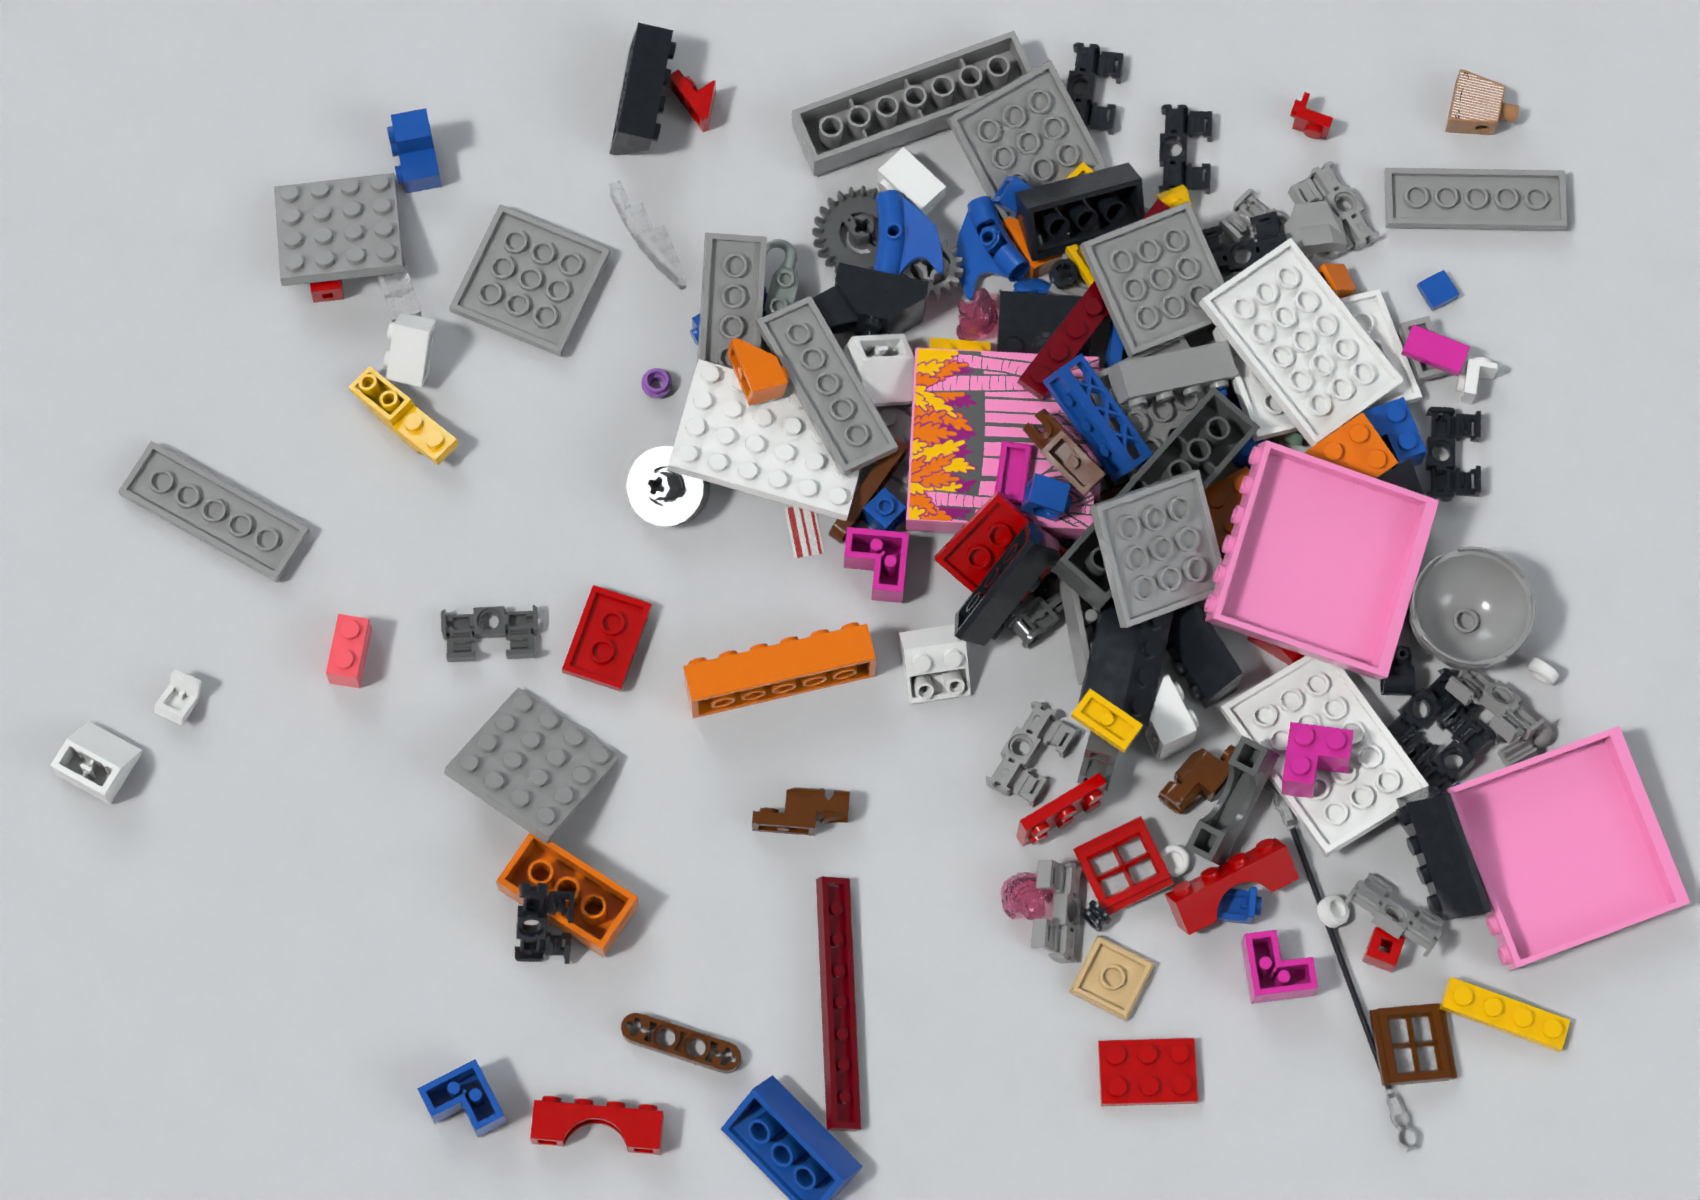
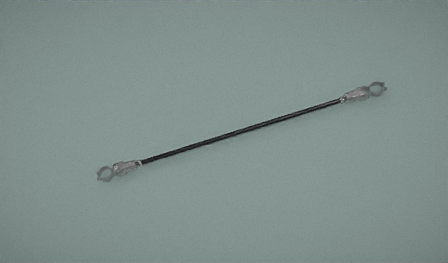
[1266,778,1417,1152]

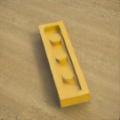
[1439,977,1571,1052]

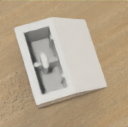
[843,333,915,407]
[899,624,971,704]
[1144,675,1199,762]
[50,721,143,805]

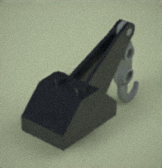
[761,239,929,345]

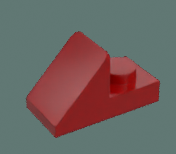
[669,69,716,133]

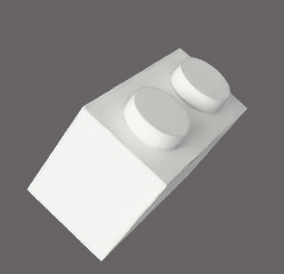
[877,147,946,215]
[383,313,436,387]

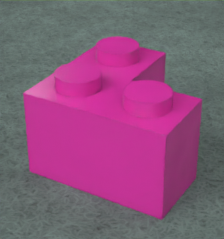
[844,527,909,603]
[1281,722,1354,799]
[1241,930,1318,1004]

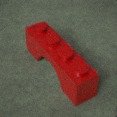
[1165,838,1300,935]
[530,1096,664,1155]

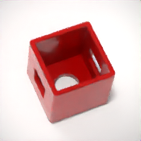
[310,280,344,303]
[1362,927,1406,973]

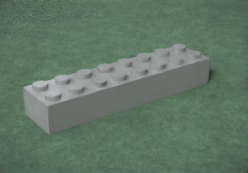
[792,31,1032,176]

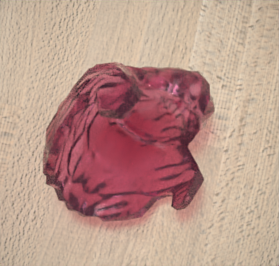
[956,288,998,341]
[1001,872,1053,920]

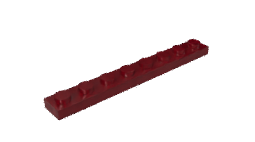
[1017,199,1171,401]
[816,876,861,1132]

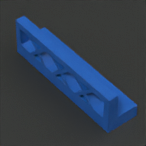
[1042,353,1153,482]

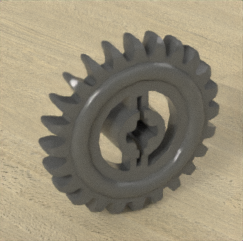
[812,186,878,274]

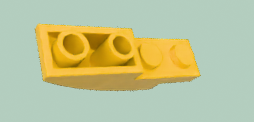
[348,366,459,466]

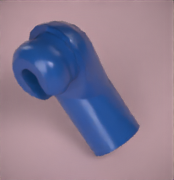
[1012,277,1051,293]

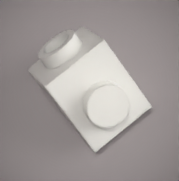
[1456,357,1499,405]
[154,669,202,725]

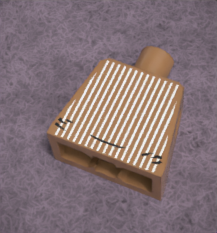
[1445,69,1519,135]

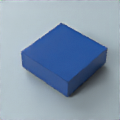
[1417,270,1459,311]

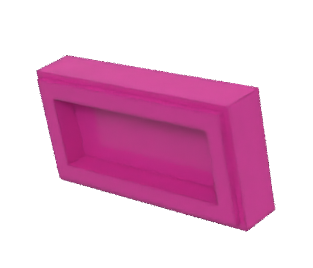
[1401,324,1470,376]
[994,441,1033,505]

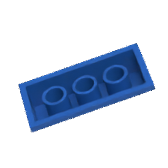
[721,1075,863,1200]

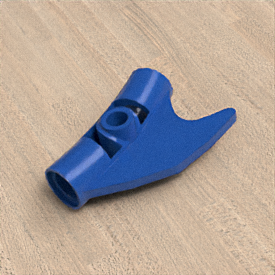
[873,190,944,276]
[955,196,1030,301]

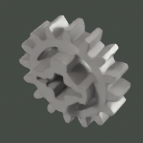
[901,239,963,301]

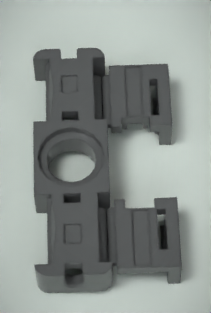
[441,605,539,662]

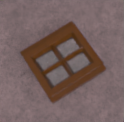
[1369,1003,1457,1086]

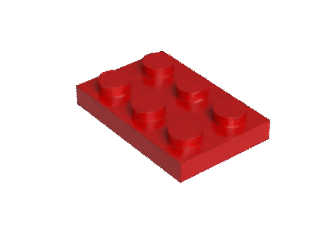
[562,585,652,692]
[1016,772,1107,846]
[1098,1038,1198,1107]

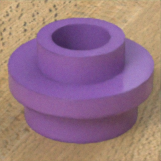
[641,368,672,398]

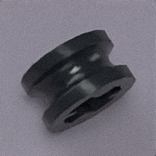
[1049,259,1078,289]
[1080,900,1111,932]

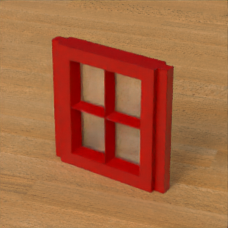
[1073,816,1174,916]

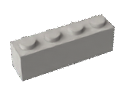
[1107,340,1238,408]
[1058,577,1100,685]

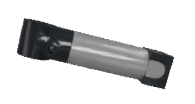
[1380,603,1415,696]

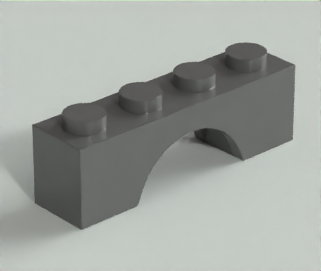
[1077,731,1119,791]
[1185,735,1280,866]

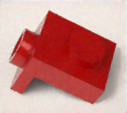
[1290,92,1333,140]

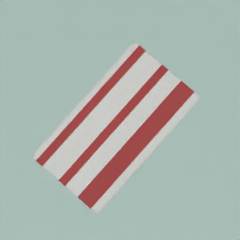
[784,506,824,558]

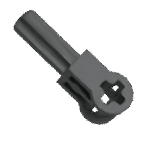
[1005,590,1064,649]

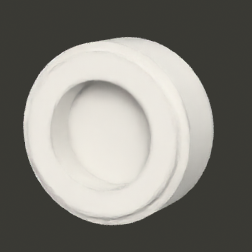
[1527,658,1559,686]
[1160,845,1190,879]
[1317,895,1350,928]

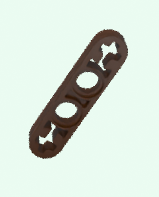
[829,437,910,544]
[621,1013,741,1074]

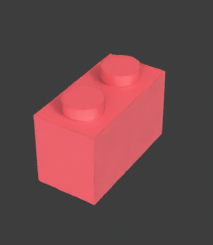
[326,614,372,688]

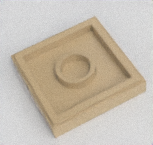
[1069,935,1154,1021]

